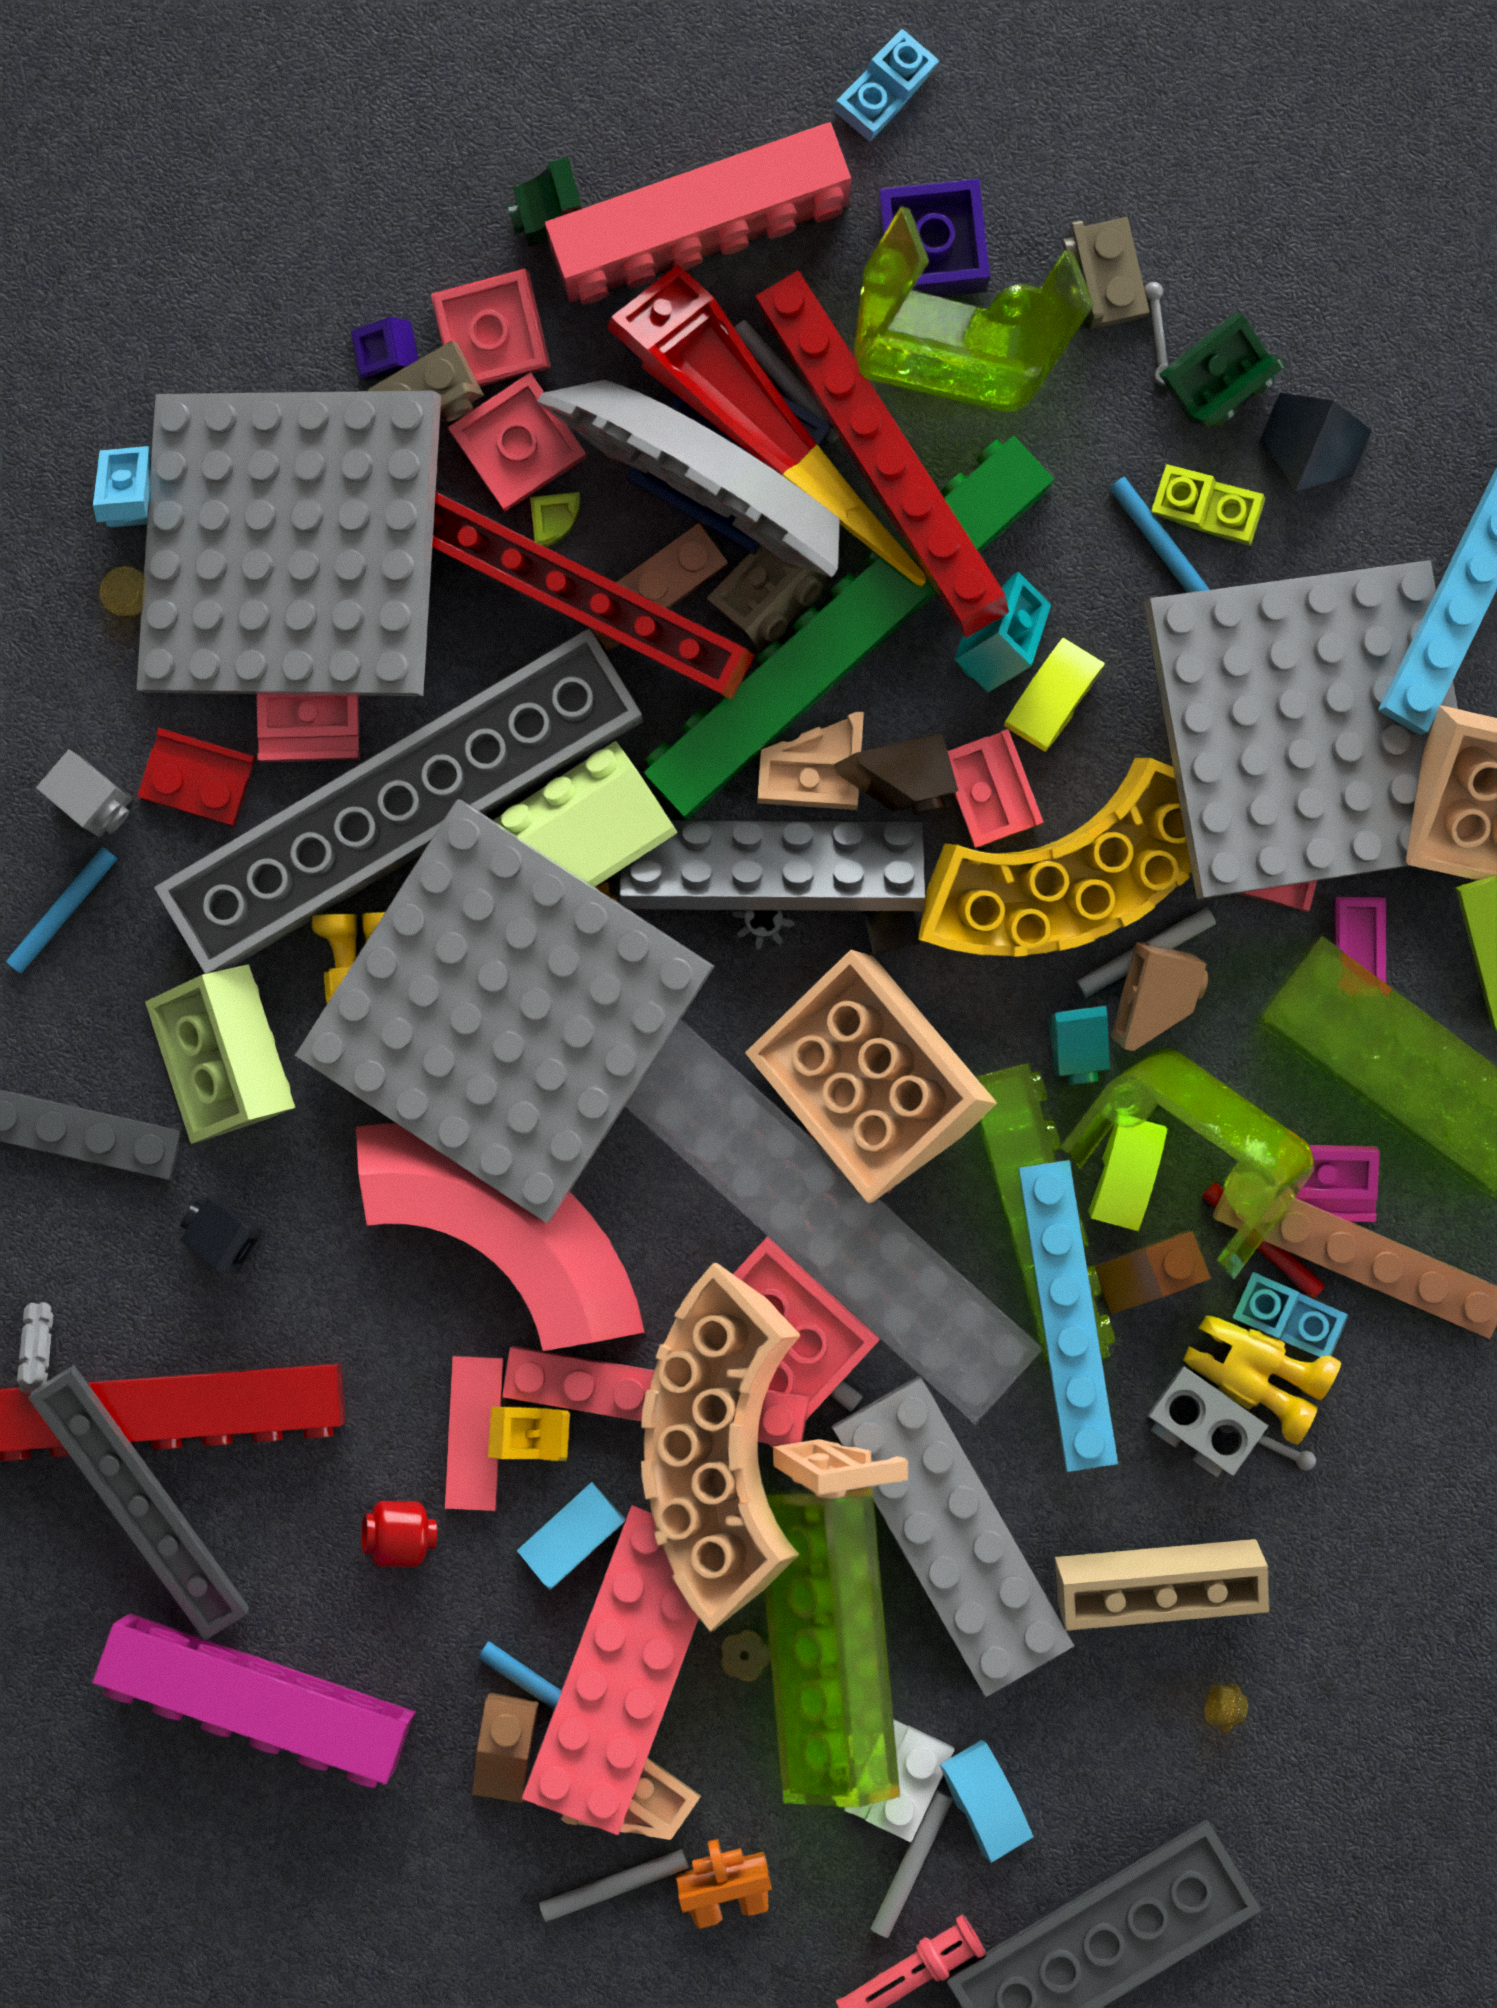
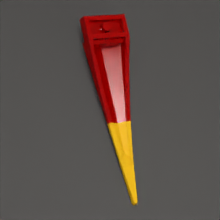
[607,265,926,587]

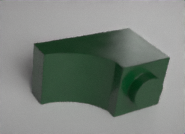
[507,157,582,247]

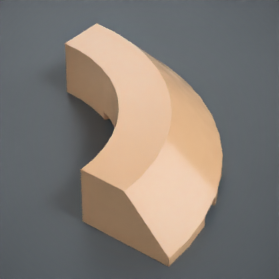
[641,1263,801,1631]

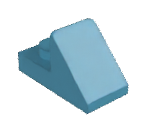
[93,446,152,527]

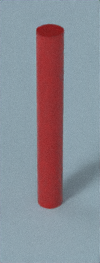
[1201,1182,1325,1299]

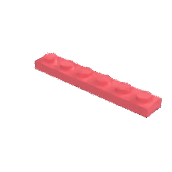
[502,1346,810,1446]

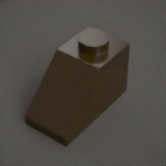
[834,733,959,815]

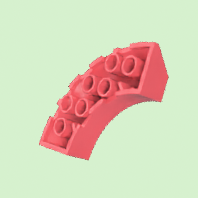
[356,1123,645,1351]

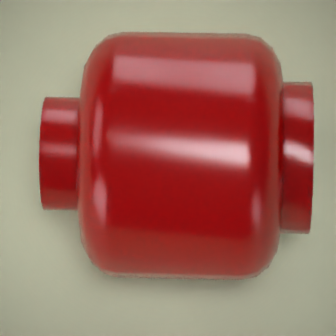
[361,1501,437,1567]

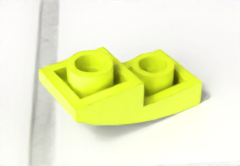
[1151,464,1265,546]
[1004,638,1105,752]
[1088,1113,1167,1231]

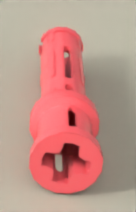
[836,1914,986,2008]

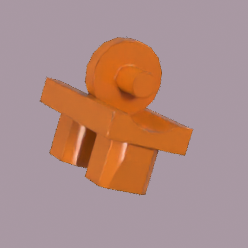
[676,1839,772,1929]

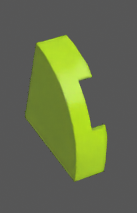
[530,492,581,547]

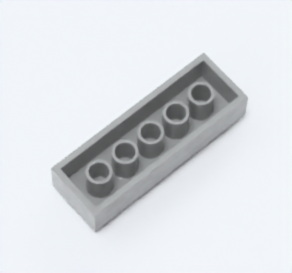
[832,1376,1074,1697]

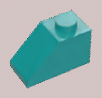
[954,572,1051,692]
[1047,1006,1110,1085]

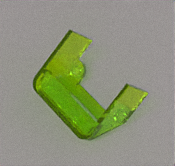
[854,207,1094,412]
[1061,1048,1315,1279]

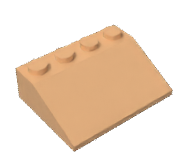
[1406,705,1497,880]
[745,950,997,1203]

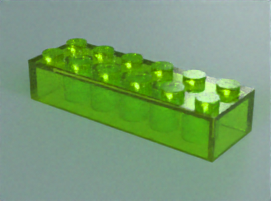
[1254,936,1497,1201]
[765,1487,900,1808]

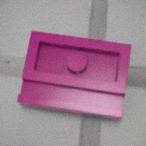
[1274,1144,1380,1222]

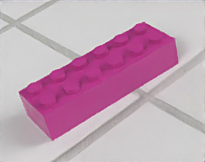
[93,1613,416,1788]

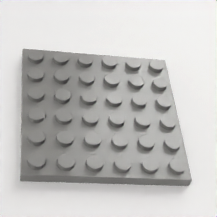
[137,391,441,696]
[1144,560,1458,900]
[295,799,715,1223]

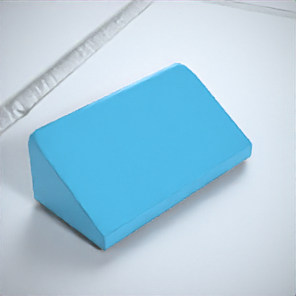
[517,1482,626,1590]

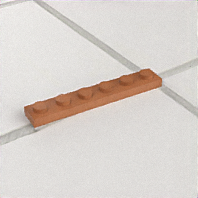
[1213,1171,1497,1339]

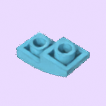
[833,29,939,142]
[1233,1272,1349,1358]
[940,1740,1033,1863]

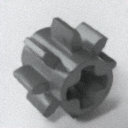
[733,910,795,951]

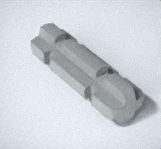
[17,1302,53,1394]

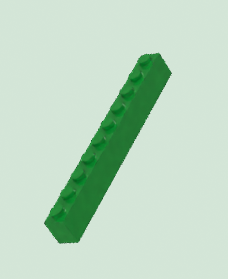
[644,435,1054,820]

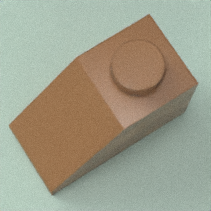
[1111,942,1208,1051]
[472,1692,539,1803]

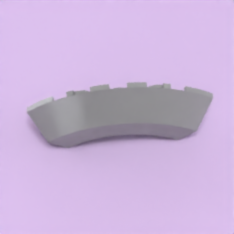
[536,380,840,577]

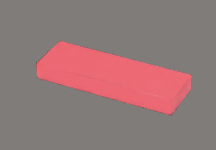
[445,1356,504,1511]

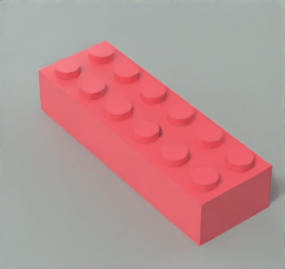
[545,122,851,304]
[522,1505,699,1835]

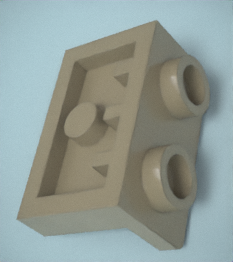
[1062,217,1150,330]
[368,341,484,422]
[706,545,828,652]

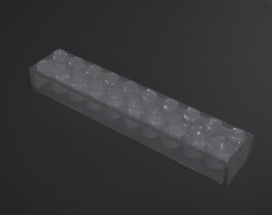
[625,1019,1043,1424]

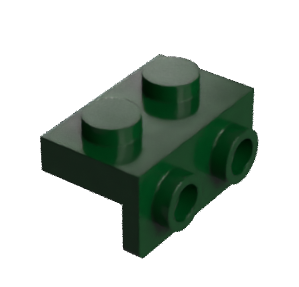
[1159,312,1285,428]

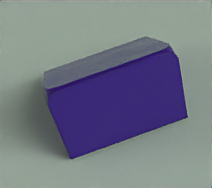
[351,317,419,380]

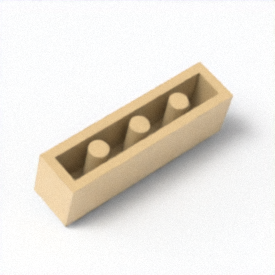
[1055,1539,1269,1631]

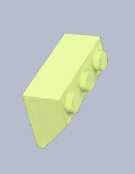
[493,741,678,887]
[145,964,295,1144]

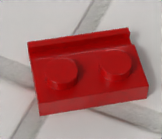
[137,728,256,827]

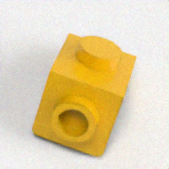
[488,1406,570,1461]

